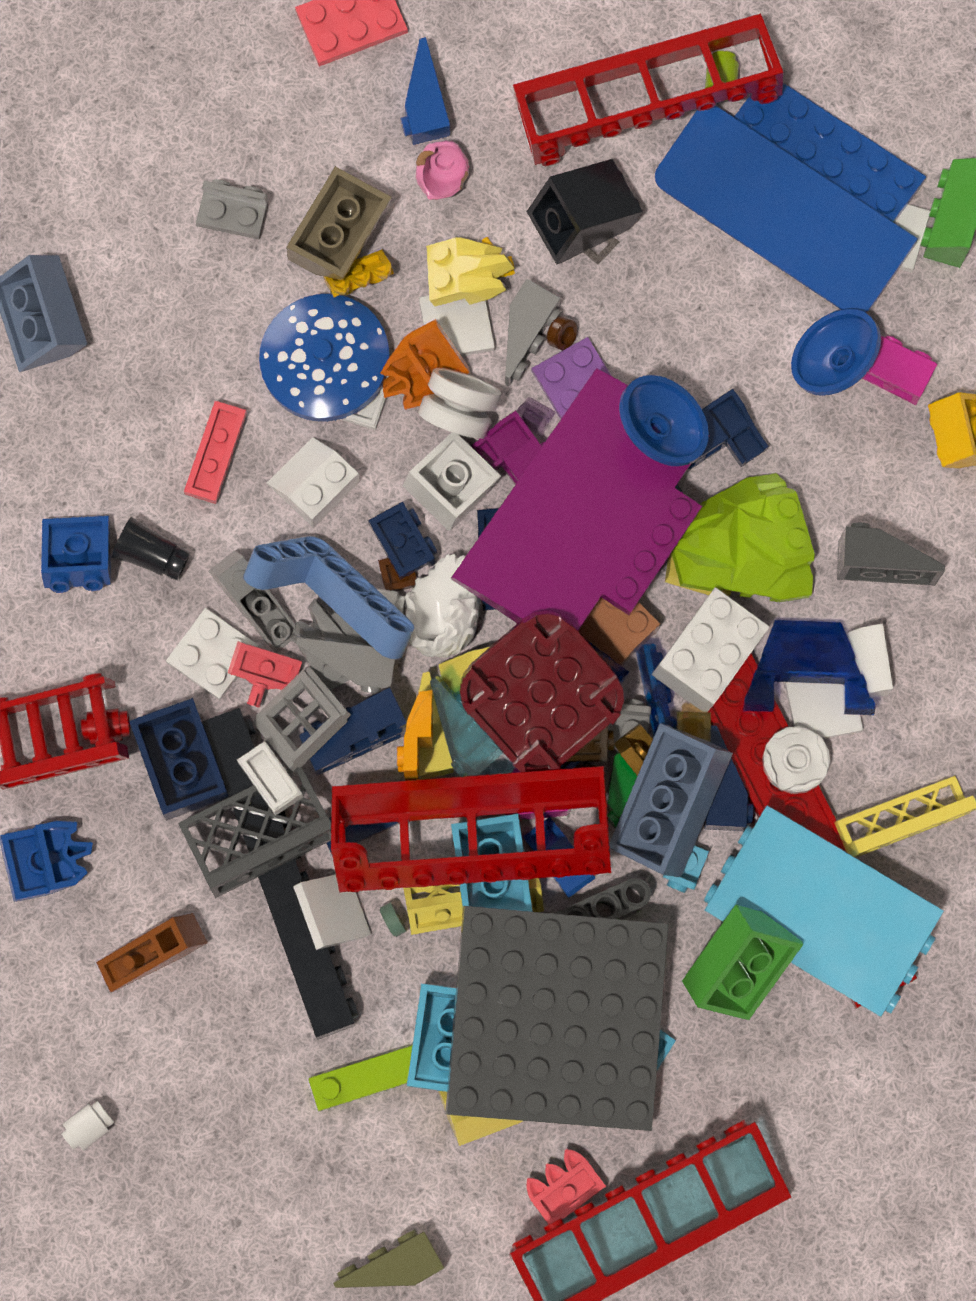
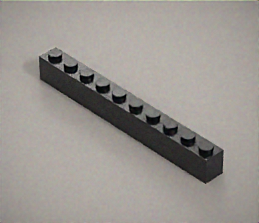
[202,708,359,1040]

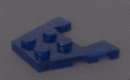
[743,620,876,715]

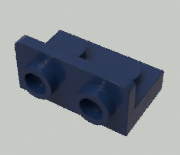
[368,502,437,580]

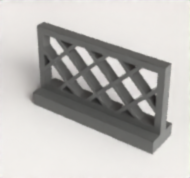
[178,767,331,898]

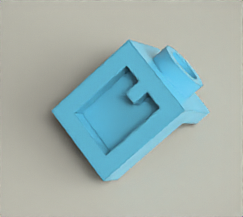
[663,845,709,893]

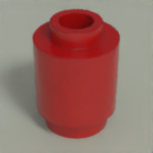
[81,708,131,745]

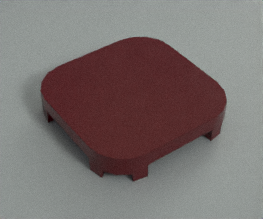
[460,611,624,772]

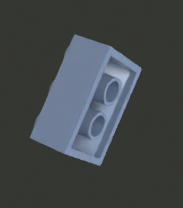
[0,255,88,372]

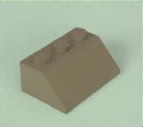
[286,166,392,280]

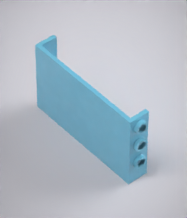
[704,806,944,1017]

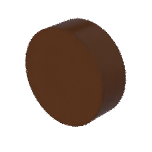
[547,316,577,351]

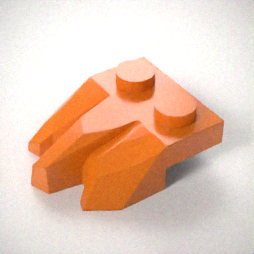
[380,319,469,410]

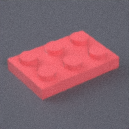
[295,0,408,67]

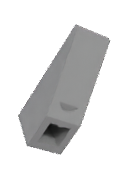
[505,279,562,387]
[208,551,295,653]

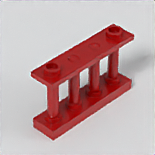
[0,673,130,790]

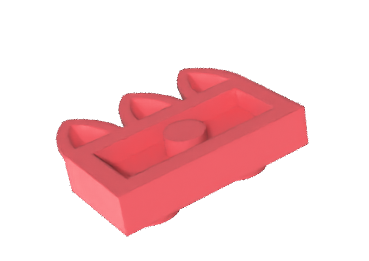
[526,1149,606,1225]

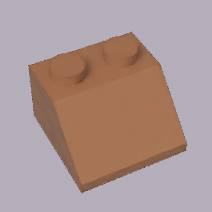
[578,598,660,672]

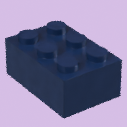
[129,698,229,821]

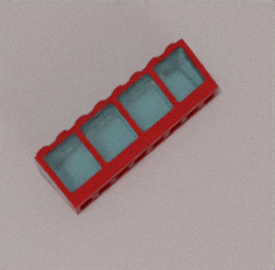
[508,1120,792,1301]

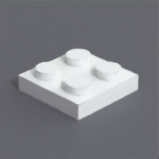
[166,608,259,700]

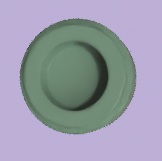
[380,902,407,937]

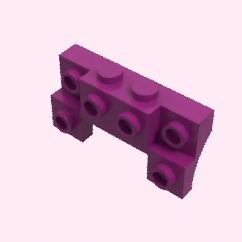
[471,410,545,485]

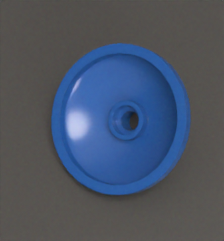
[791,309,881,396]
[619,375,709,466]

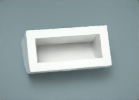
[845,624,893,700]

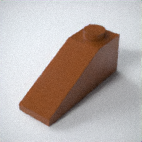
[96,913,208,993]

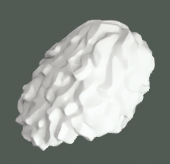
[405,554,481,658]

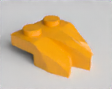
[397,690,433,781]

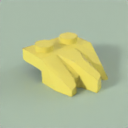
[426,237,514,307]

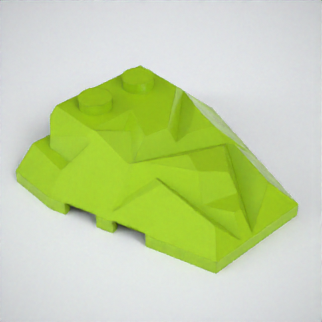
[671,473,815,603]

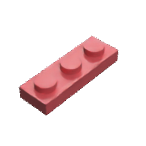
[184,401,247,504]

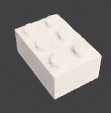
[651,587,769,714]

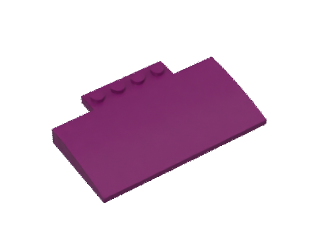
[451,368,710,630]

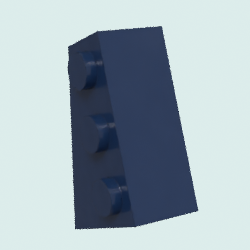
[299,687,407,776]

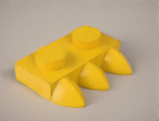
[323,249,394,297]

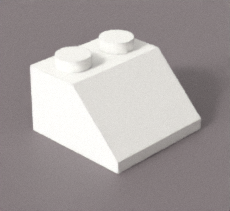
[403,432,501,531]
[267,437,359,528]

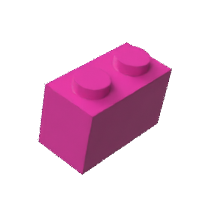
[862,336,937,405]

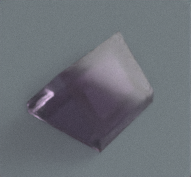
[517,397,556,437]

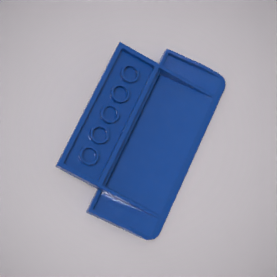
[655,83,926,313]

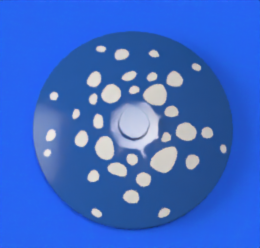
[259,294,390,422]

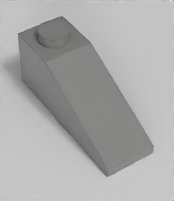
[292,633,395,693]

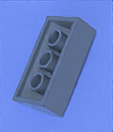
[610,723,733,877]

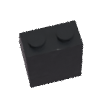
[526,159,643,265]

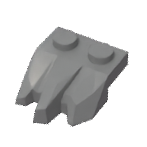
[295,599,367,690]

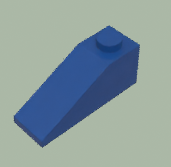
[400,37,450,145]

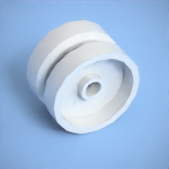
[418,368,501,439]

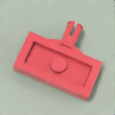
[228,641,302,708]

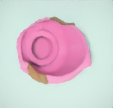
[416,140,469,200]

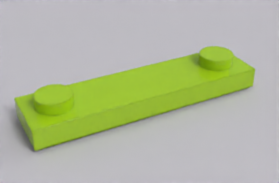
[308,1045,413,1112]

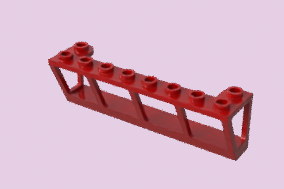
[513,13,783,166]
[331,766,611,893]

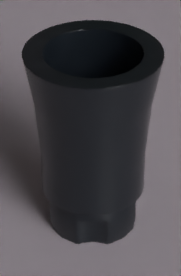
[111,516,191,580]

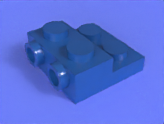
[41,516,111,593]

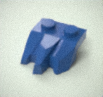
[0,821,93,902]

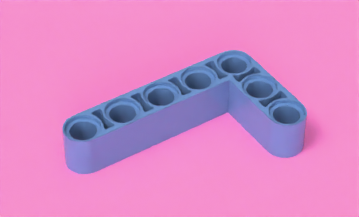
[243,536,414,659]

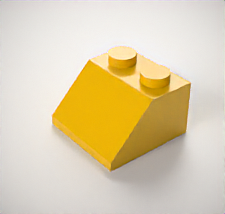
[928,392,976,469]

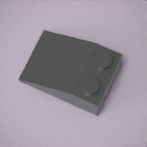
[837,522,945,586]

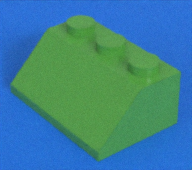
[920,158,976,268]
[682,905,804,1020]

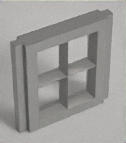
[253,666,351,771]

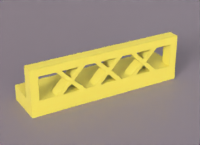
[834,776,976,858]
[403,878,544,935]

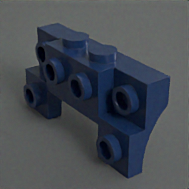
[675,389,769,494]

